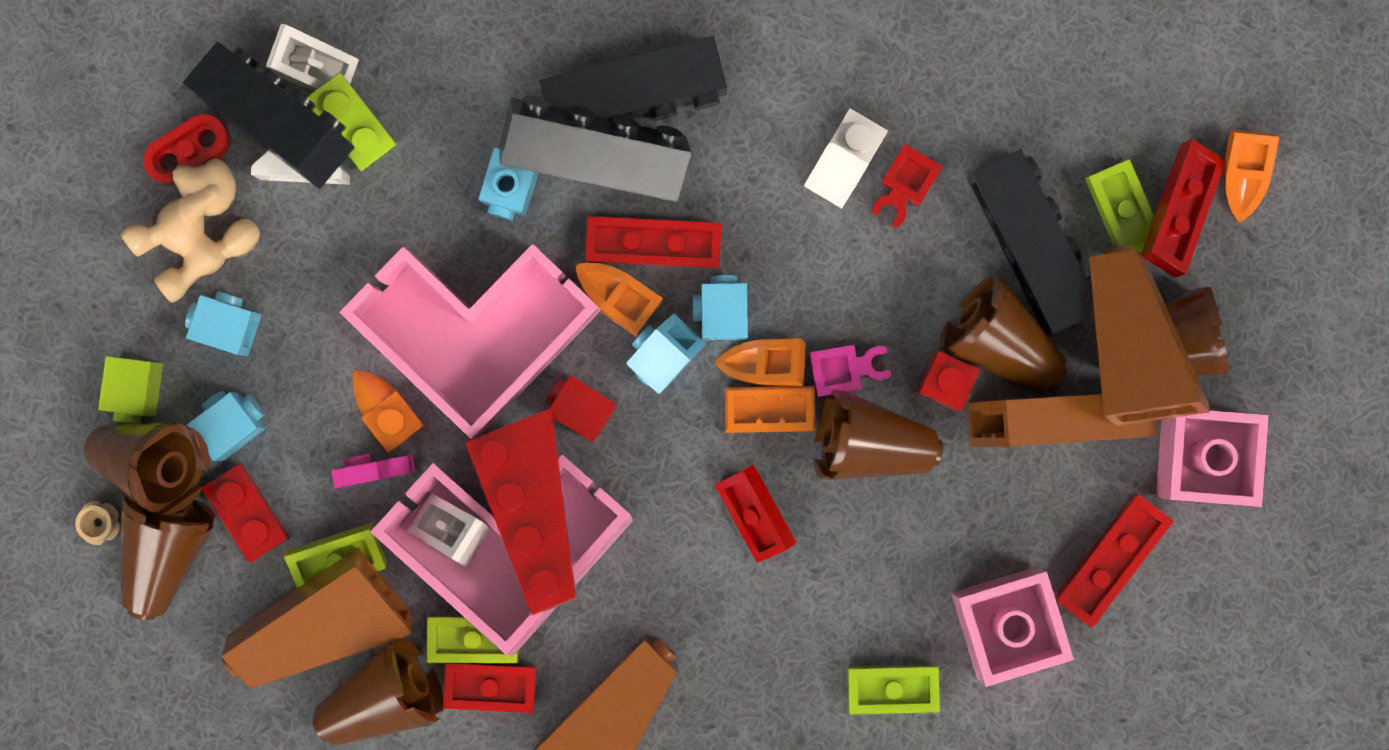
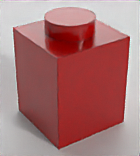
[914,351,980,411]
[545,375,618,443]

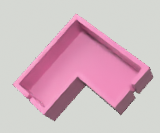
[340,244,600,439]
[370,455,633,657]

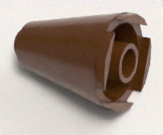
[940,277,1067,393]
[1165,286,1229,375]
[813,389,943,480]
[84,422,210,514]
[121,496,216,620]
[313,638,444,745]

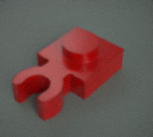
[871,144,943,229]

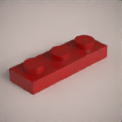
[1140,139,1226,278]
[585,216,722,269]
[1055,493,1174,628]

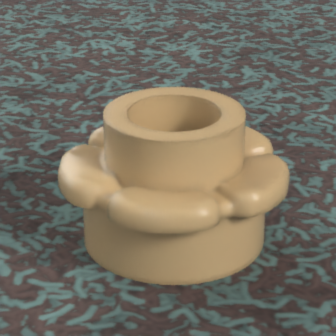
[75,501,120,545]

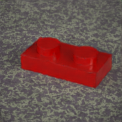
[202,463,290,564]
[714,464,797,563]
[443,663,537,713]

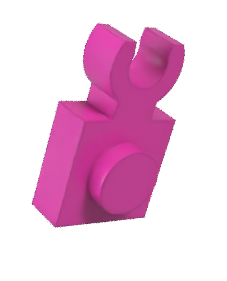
[809,345,891,397]
[331,454,416,488]

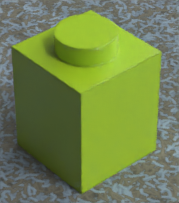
[98,356,163,424]

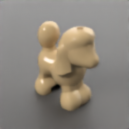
[120,158,261,303]

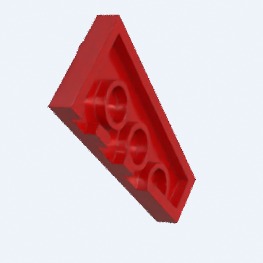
[465,408,577,616]

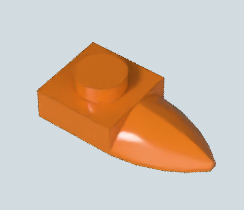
[1222,129,1280,222]
[575,263,663,337]
[715,338,806,387]
[353,370,425,453]

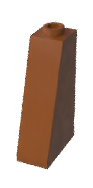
[1089,246,1210,426]
[967,394,1158,447]
[221,547,413,689]
[532,635,677,750]

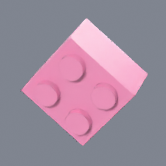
[1156,411,1269,507]
[951,567,1074,687]

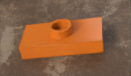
[725,386,815,433]

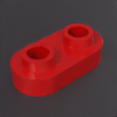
[144,114,231,185]

